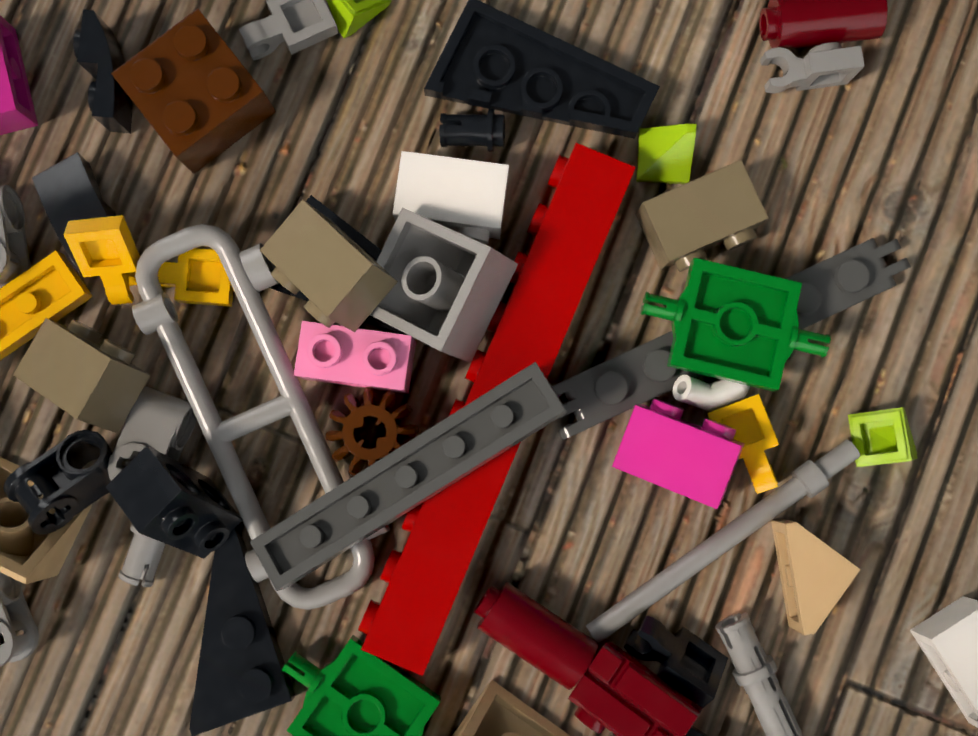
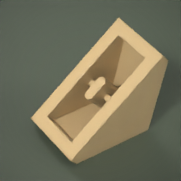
[771,519,861,635]

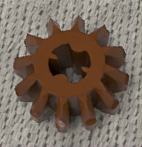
[326,387,419,476]

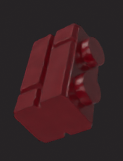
[568,641,702,736]

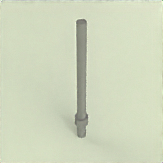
[586,439,861,644]

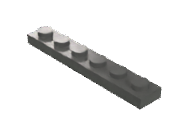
[250,362,567,591]

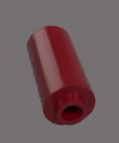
[759,0,888,49]
[474,582,598,690]

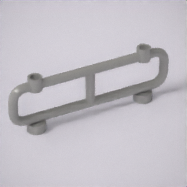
[132,224,390,610]

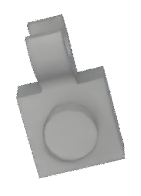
[239,0,338,61]
[760,42,865,94]

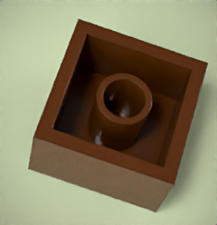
[111,8,276,174]

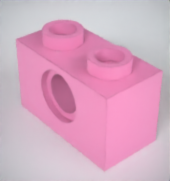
[294,321,416,394]

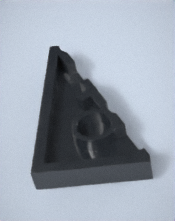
[189,524,296,736]

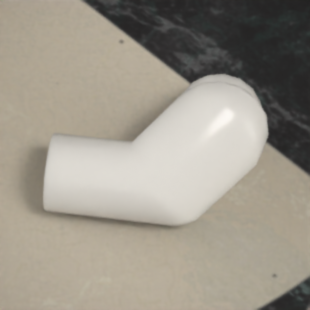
[672,375,750,411]

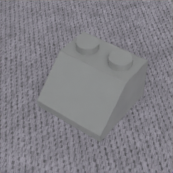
[370,207,518,363]

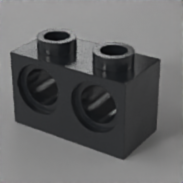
[106,446,243,559]

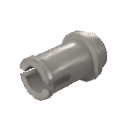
[118,524,166,587]

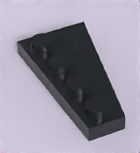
[424,0,660,139]

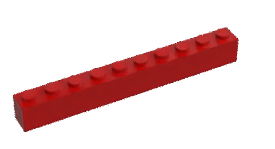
[358,143,636,676]

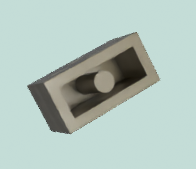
[635,159,768,272]
[260,199,398,332]
[13,318,151,433]

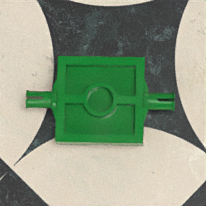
[640,258,831,392]
[281,635,442,736]

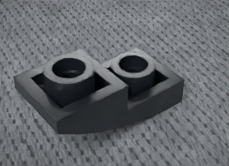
[73,9,132,134]
[32,152,116,275]

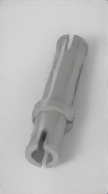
[715,612,803,736]

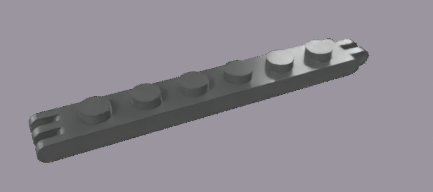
[551,238,911,440]

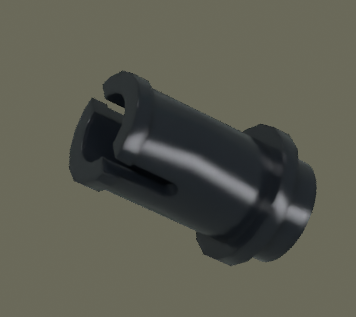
[439,109,505,152]

